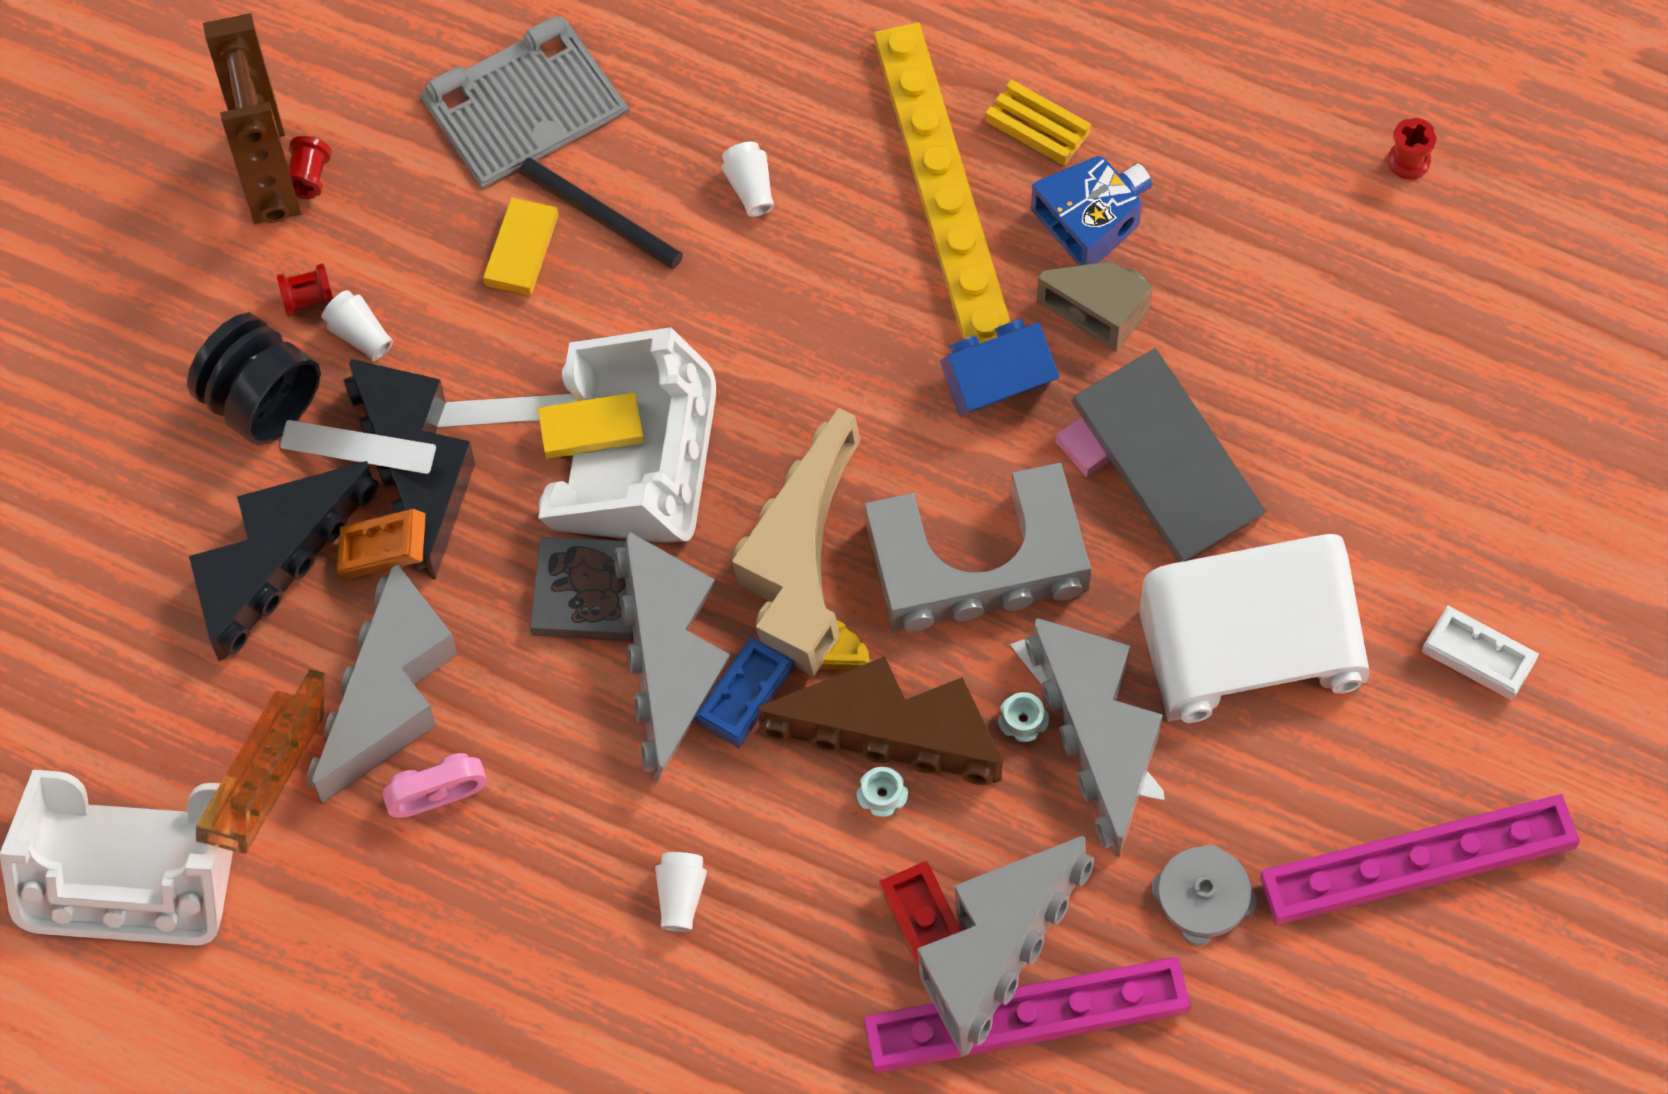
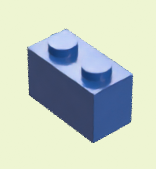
[940,319,1060,416]

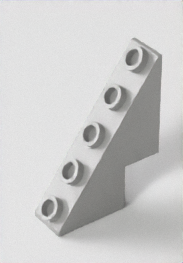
[614,532,730,782]
[306,564,458,803]
[1025,618,1162,857]
[917,836,1094,1057]

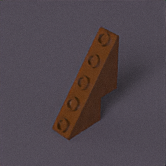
[758,656,1003,785]

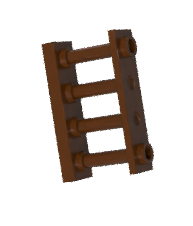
[203,13,301,224]

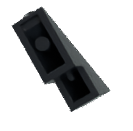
[343,359,475,579]
[189,461,379,661]

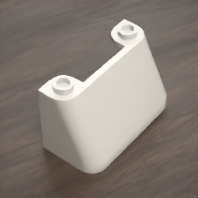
[538,327,716,543]
[1139,534,1370,723]
[0,770,241,945]

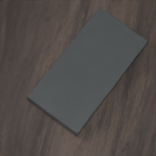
[1071,348,1266,562]

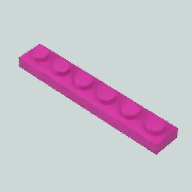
[1260,794,1580,926]
[864,957,1191,1074]

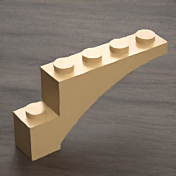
[732,408,860,677]

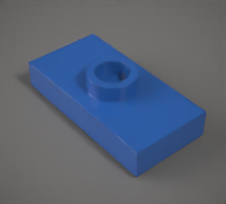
[695,637,794,748]

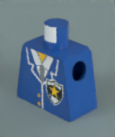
[1031,156,1152,266]

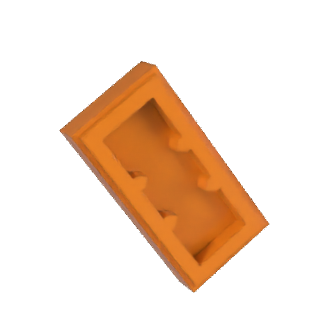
[337,509,426,579]

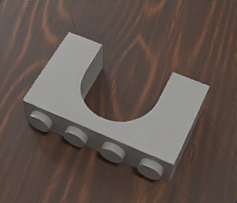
[865,462,1091,632]

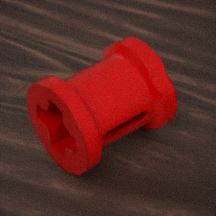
[1388,118,1437,179]
[288,136,332,199]
[276,263,333,317]

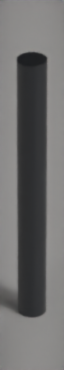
[520,157,683,269]

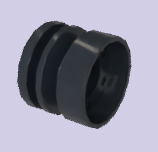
[187,312,321,446]

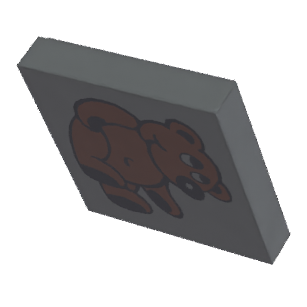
[530,537,633,641]

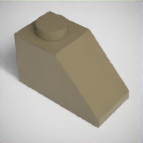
[1036,261,1152,352]

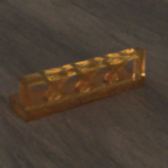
[196,669,324,855]

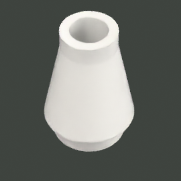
[721,142,775,217]
[321,290,394,361]
[655,852,707,932]

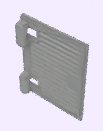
[419,16,630,189]

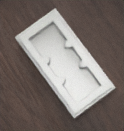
[1422,605,1539,701]

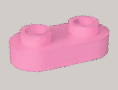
[382,753,488,818]

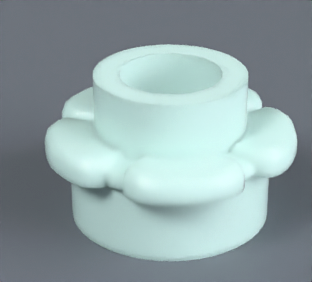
[998,692,1049,742]
[856,767,908,817]

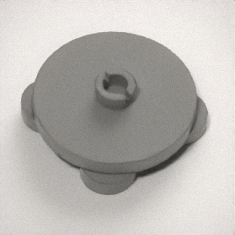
[1151,845,1257,947]

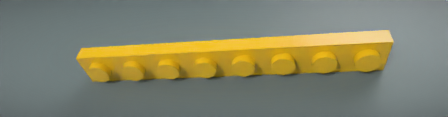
[874,22,1010,343]

